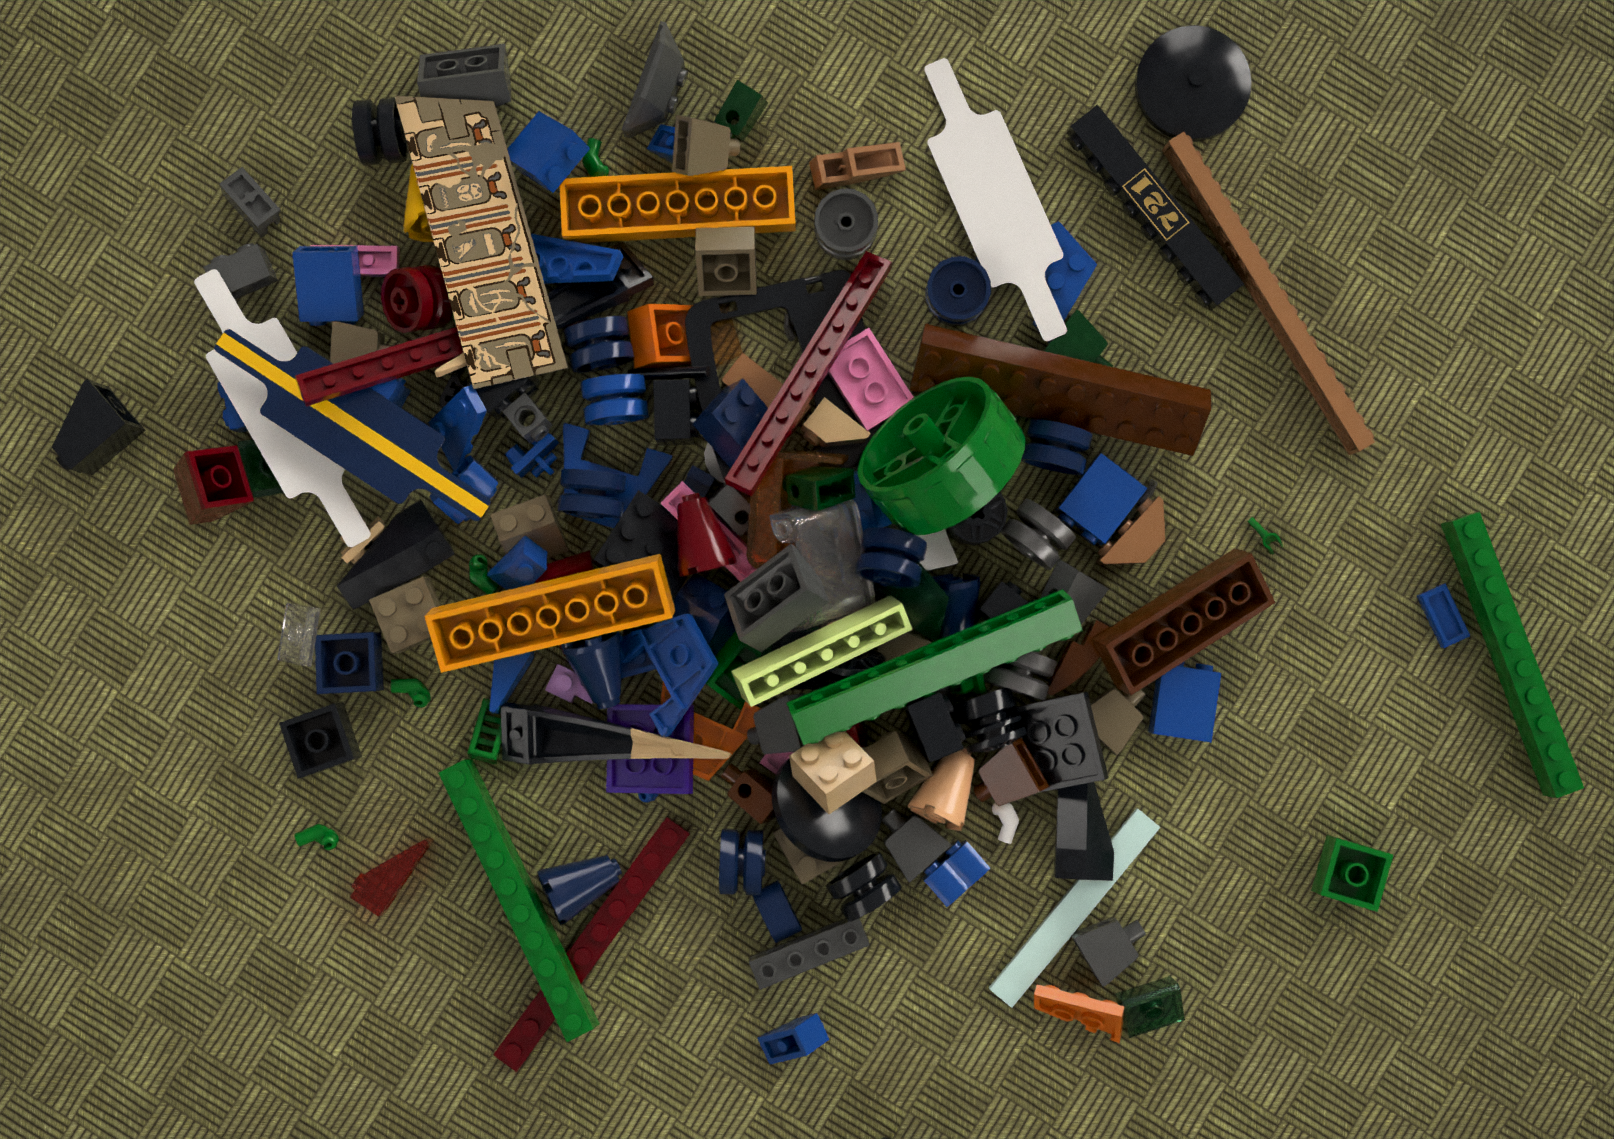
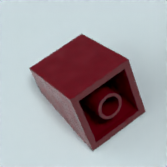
[173,445,254,525]

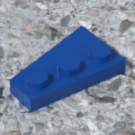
[428,385,487,470]

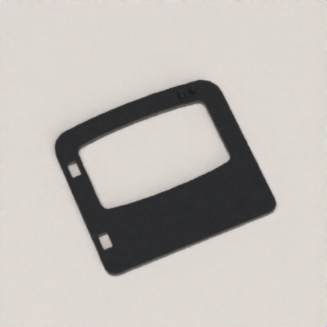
[685,270,885,492]

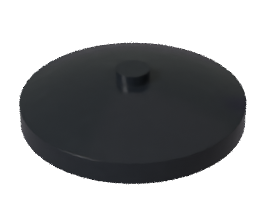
[1135,25,1251,142]
[772,758,882,862]

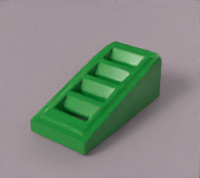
[467,698,502,764]

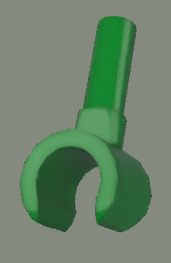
[1247,517,1283,554]

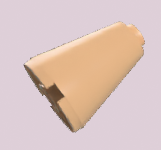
[908,748,975,831]

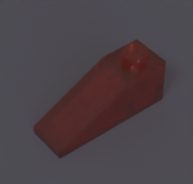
[350,837,434,917]

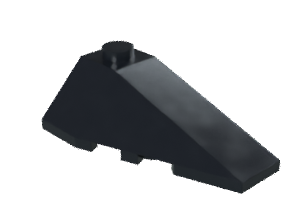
[337,499,455,610]
[1054,782,1114,881]

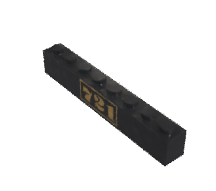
[1067,104,1244,310]

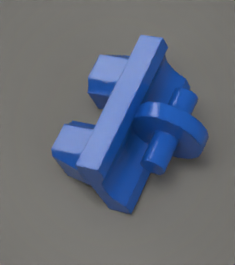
[505,433,559,478]

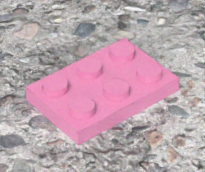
[828,328,914,431]

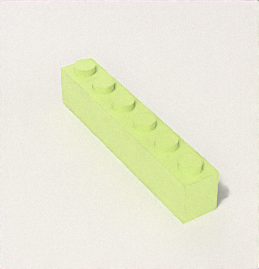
[731,595,912,707]

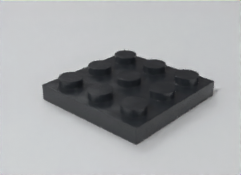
[592,490,688,600]
[1005,691,1109,793]

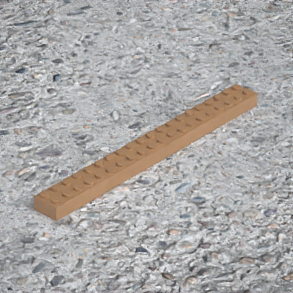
[1162,132,1375,455]

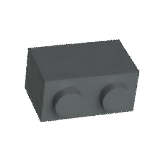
[203,243,278,300]

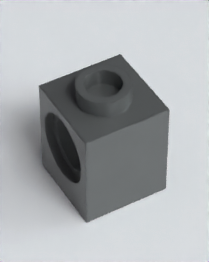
[503,393,553,444]

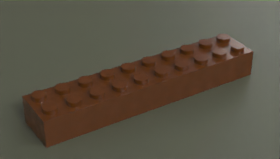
[909,324,1211,456]

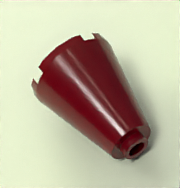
[677,493,737,577]

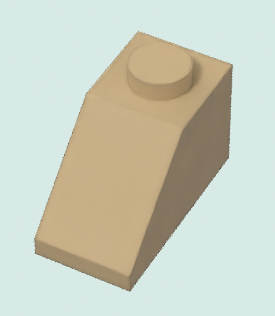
[801,397,871,447]

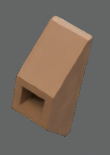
[1095,496,1165,565]

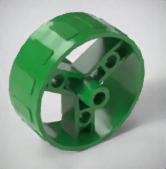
[858,377,1025,535]

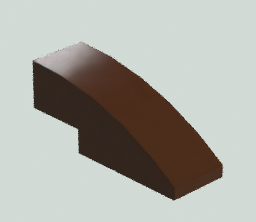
[1047,620,1110,696]

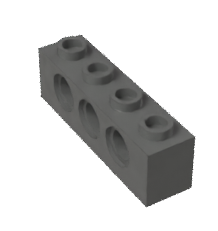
[749,918,870,990]

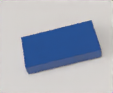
[1417,583,1470,648]

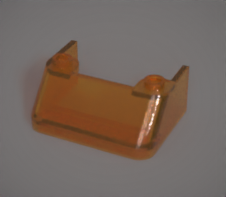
[746,451,848,577]

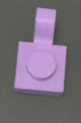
[545,664,595,704]

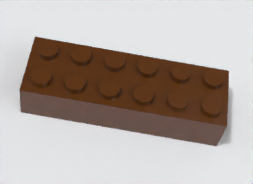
[1091,548,1275,695]

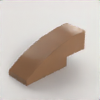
[809,142,906,190]

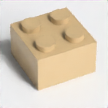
[789,731,876,814]

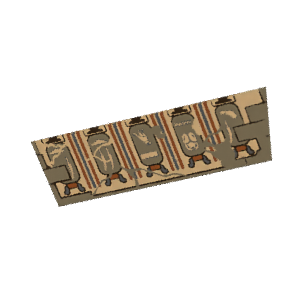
[395,96,568,389]

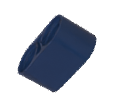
[752,880,802,943]

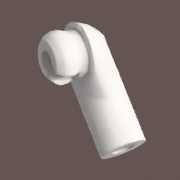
[992,803,1019,844]

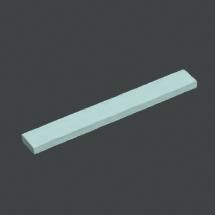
[988,808,1160,1008]

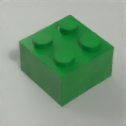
[1311,835,1393,912]

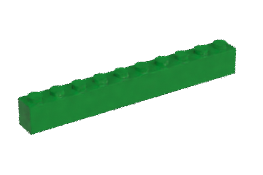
[1441,511,1584,798]
[786,589,1083,745]
[438,759,600,1042]

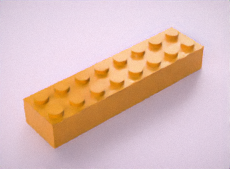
[559,166,796,243]
[424,554,675,673]

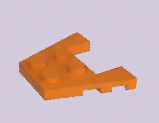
[661,682,762,781]

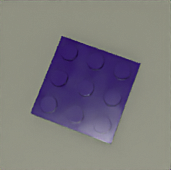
[606,704,694,794]

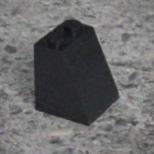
[52,379,146,475]

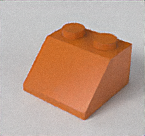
[627,304,693,369]

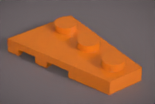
[1034,984,1124,1044]

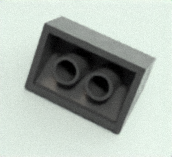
[417,44,511,107]
[724,544,829,652]

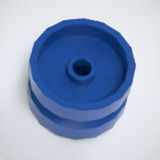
[581,374,649,425]

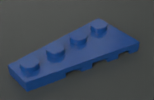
[531,234,623,284]

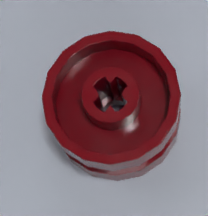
[381,265,453,333]

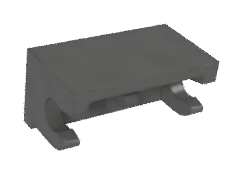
[219,167,281,238]

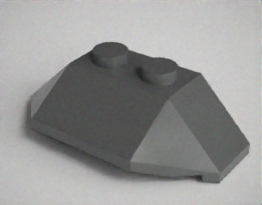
[622,21,688,138]

